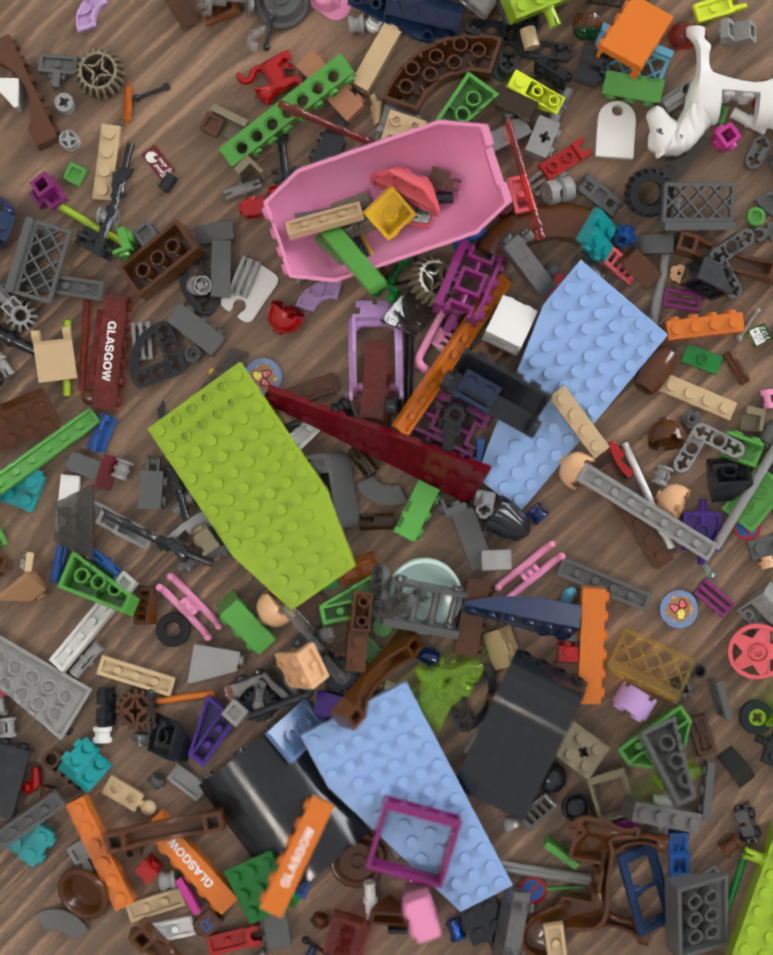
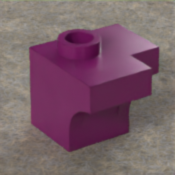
[29,171,68,211]

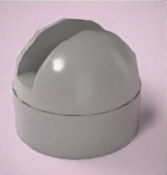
[503,816,520,833]

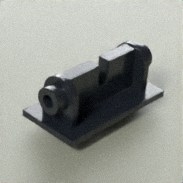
[533,57,573,91]
[75,226,118,261]
[96,687,117,727]
[733,801,761,844]

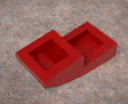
[607,441,634,479]

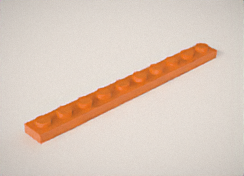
[392,273,512,436]

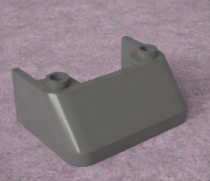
[306,452,359,529]

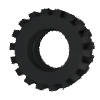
[624,168,675,218]

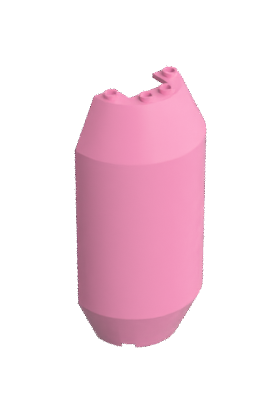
[262,120,513,282]

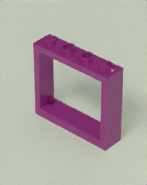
[365,795,462,888]

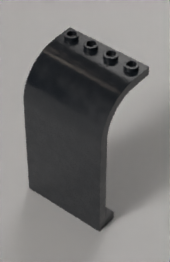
[457,649,588,821]

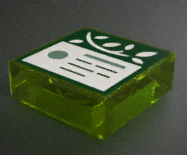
[746,322,773,348]

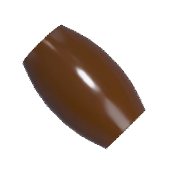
[634,346,677,395]

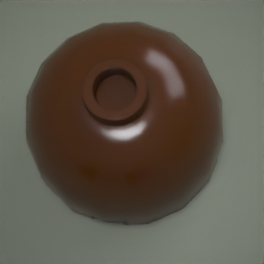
[647,417,687,451]

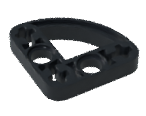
[178,252,234,316]
[129,321,186,388]
[440,663,496,732]

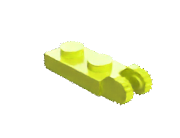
[692,0,747,25]

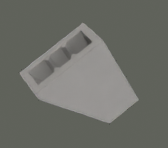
[187,643,244,683]

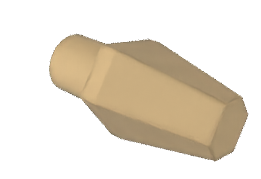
[369,94,383,126]

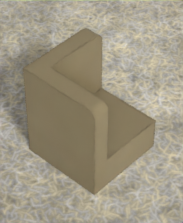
[739,406,766,433]

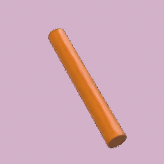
[157,690,215,705]

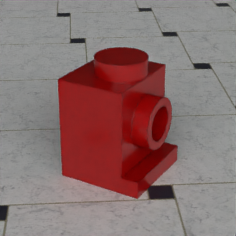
[238,194,265,220]
[556,640,579,662]
[134,852,165,885]

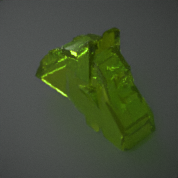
[415,657,484,733]

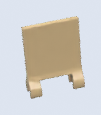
[31,326,78,383]

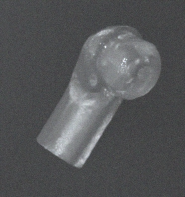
[246,24,267,52]

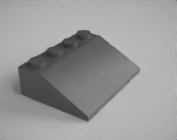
[665,873,729,955]

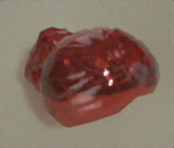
[668,21,708,50]

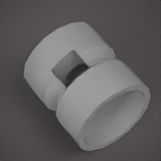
[541,176,576,206]

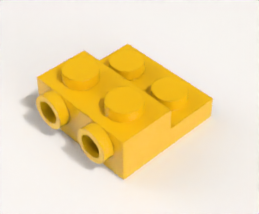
[362,185,416,241]

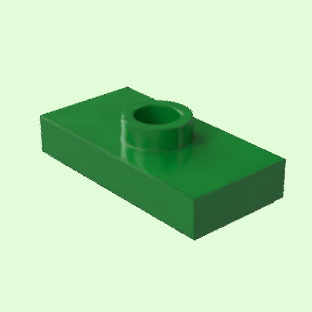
[680,344,723,375]

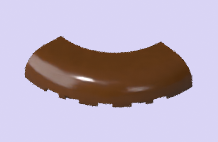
[382,33,503,115]
[475,202,592,267]

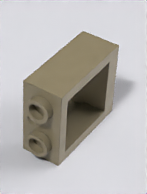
[585,764,633,823]

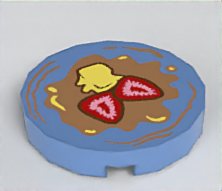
[246,358,282,395]
[659,590,698,628]

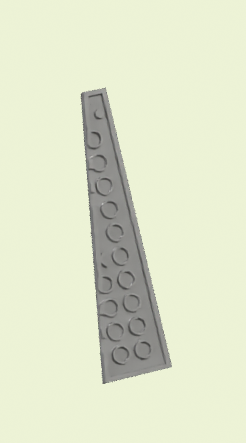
[0,635,93,740]

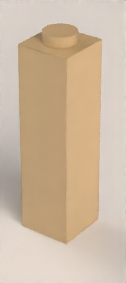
[351,23,401,97]

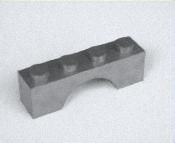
[620,796,703,834]

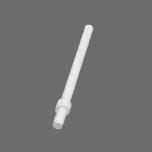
[621,442,675,550]

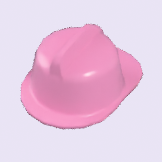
[310,0,351,20]

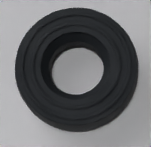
[156,612,191,647]

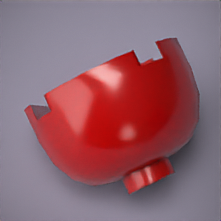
[267,300,306,335]

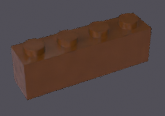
[453,577,493,658]

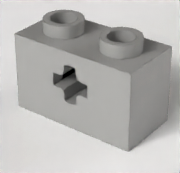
[523,115,562,162]

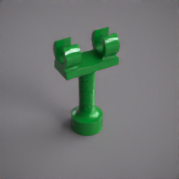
[372,257,412,305]

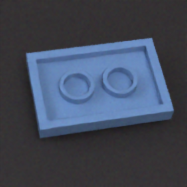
[265,700,325,764]

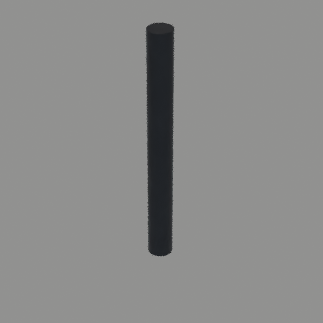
[405,334,413,404]

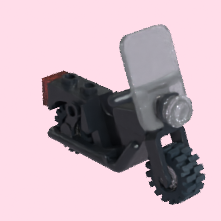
[223,604,360,722]

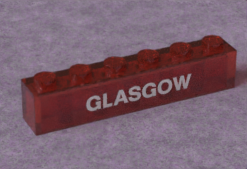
[92,293,133,411]

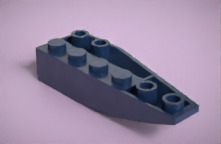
[347,0,465,44]
[461,596,582,640]

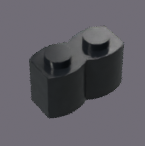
[573,42,609,88]

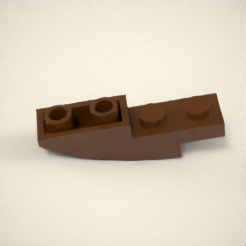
[344,591,373,673]

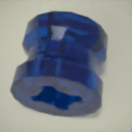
[525,502,549,526]

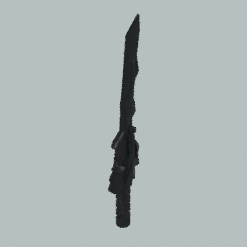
[92,142,134,254]
[157,401,190,520]
[102,508,215,567]

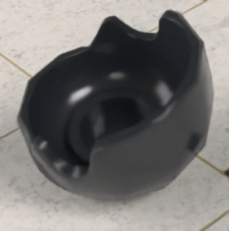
[540,763,567,793]
[561,792,591,821]

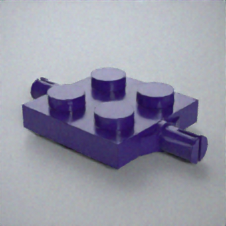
[681,499,722,564]

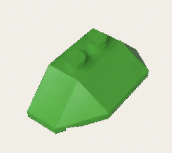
[617,704,692,769]

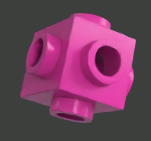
[710,122,742,154]

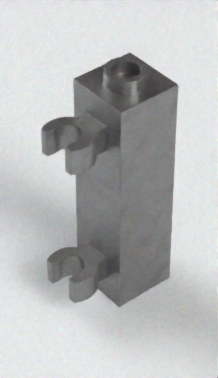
[490,111,532,156]
[496,228,560,297]
[492,887,534,955]

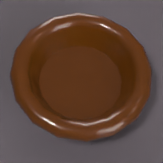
[330,833,387,889]
[58,867,109,920]

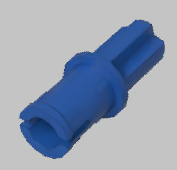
[49,544,68,583]
[88,548,123,580]

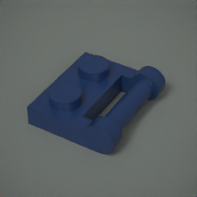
[452,367,503,416]

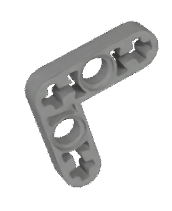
[673,423,745,475]

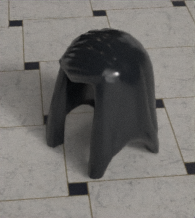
[483,495,531,541]

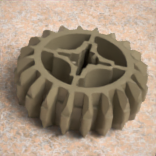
[73,46,126,100]
[408,255,455,307]

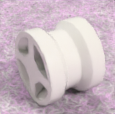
[93,725,112,743]

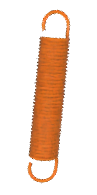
[123,80,133,128]

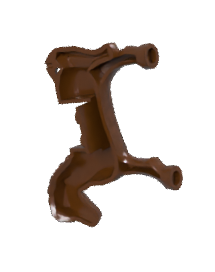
[521,815,668,955]

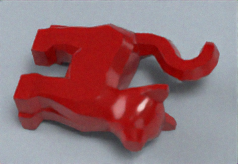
[236,49,303,106]

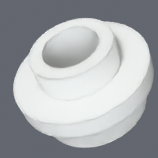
[364,16,382,33]

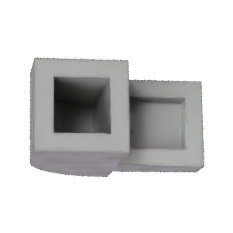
[718,17,756,47]
[480,549,512,570]

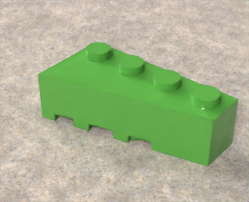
[434,71,499,123]
[57,551,140,617]

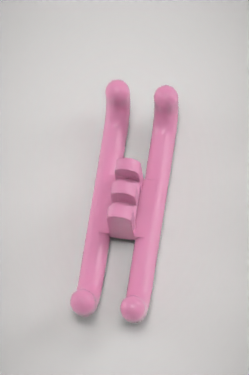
[415,303,453,374]
[494,540,565,596]
[155,573,223,641]

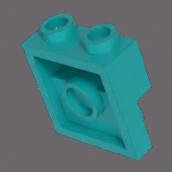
[575,207,617,263]
[0,463,48,513]
[58,737,113,793]
[7,822,58,868]

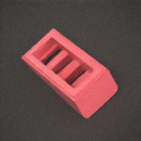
[599,247,635,285]

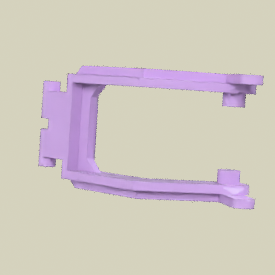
[348,300,404,401]

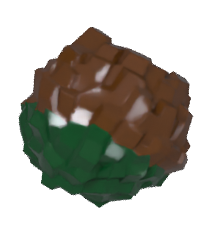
[572,12,603,41]

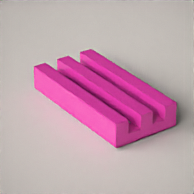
[175,874,203,915]

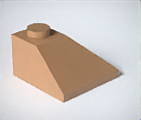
[0,571,50,602]

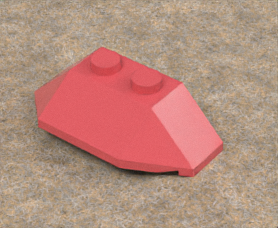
[370,166,440,218]

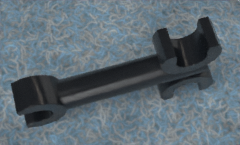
[272,134,298,184]

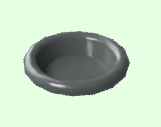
[254,0,310,30]

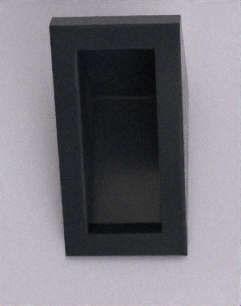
[716,745,756,788]

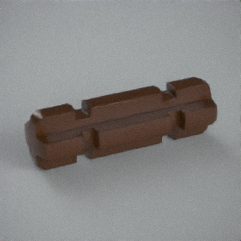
[722,350,750,385]

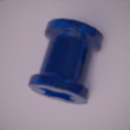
[445,916,467,942]

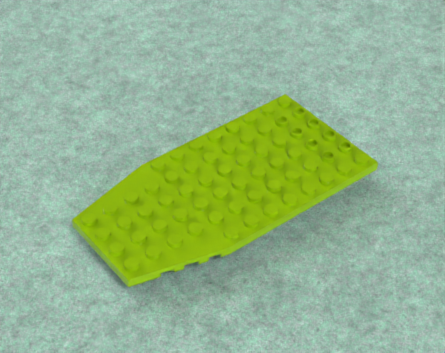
[148,362,356,610]

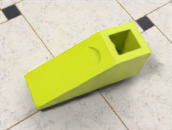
[505,70,565,115]

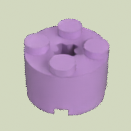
[612,680,657,722]

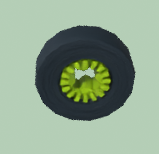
[738,699,773,735]

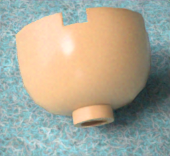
[559,451,595,490]
[655,484,691,519]
[256,589,294,627]

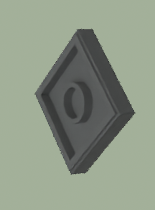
[707,677,734,720]

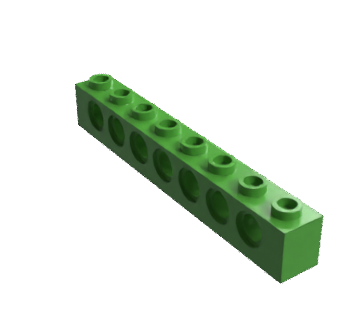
[219,53,357,168]

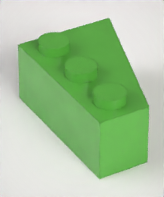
[393,480,441,542]
[318,575,371,627]

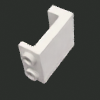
[482,295,538,356]

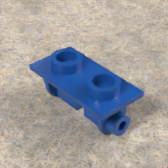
[86,412,118,454]

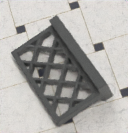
[657,182,736,230]
[4,216,73,305]

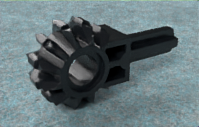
[438,399,471,453]

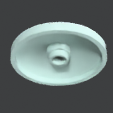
[390,558,462,634]

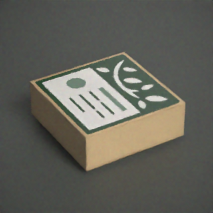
[19,551,34,572]

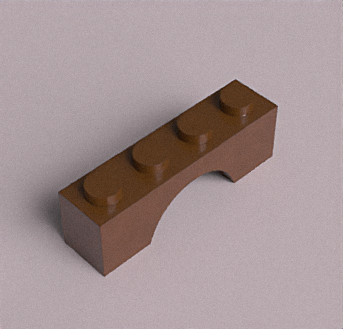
[128,917,182,955]

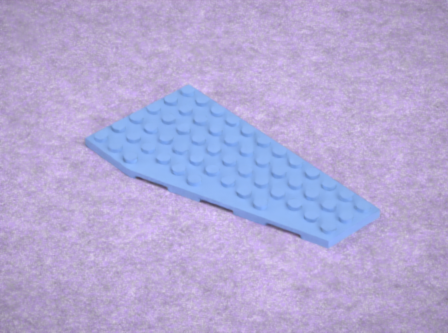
[481,260,668,510]
[301,681,513,912]

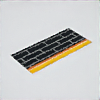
[350,234,374,258]

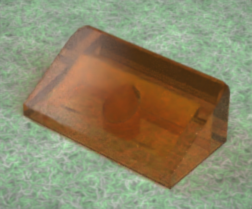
[341,551,377,586]

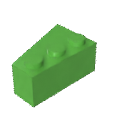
[601,70,665,107]
[216,589,276,655]

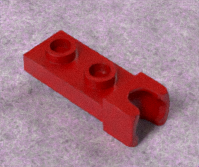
[538,138,592,181]
[206,922,263,955]

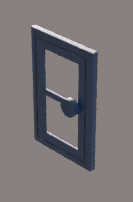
[616,845,666,937]

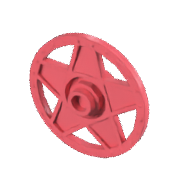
[728,623,773,679]

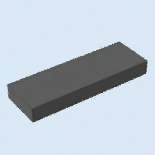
[211,240,232,298]

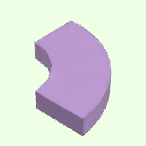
[76,0,109,34]
[295,281,343,313]

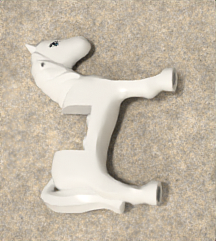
[646,25,773,159]

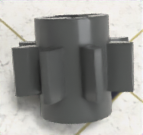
[669,676,695,701]

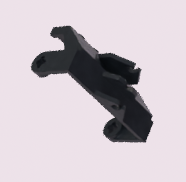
[439,347,553,439]

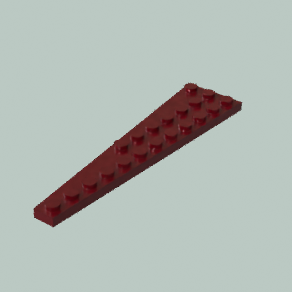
[264,385,492,503]

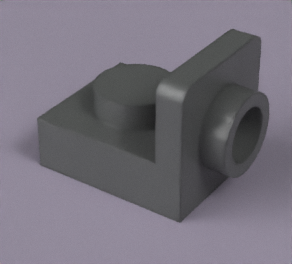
[437,498,468,517]

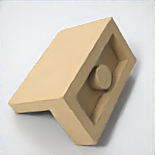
[482,625,518,670]

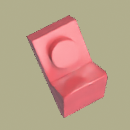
[507,174,535,214]

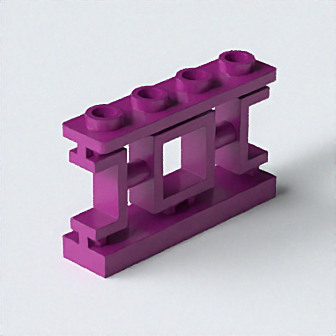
[432,239,506,328]
[411,391,492,459]

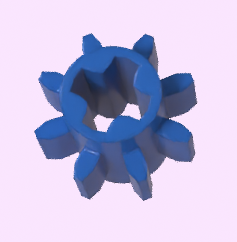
[614,224,637,248]

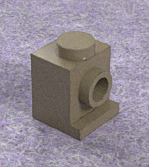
[191,522,220,556]

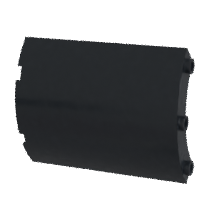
[198,720,370,891]

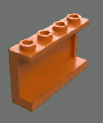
[596,0,674,80]

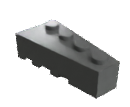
[637,716,696,809]

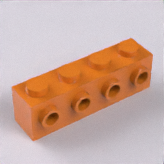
[662,310,745,343]

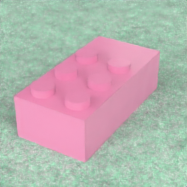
[402,882,441,944]

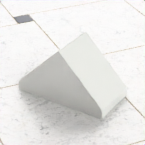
[0,78,24,113]

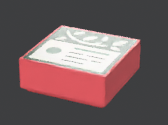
[411,207,434,229]

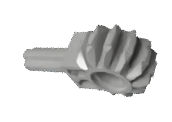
[0,285,38,332]

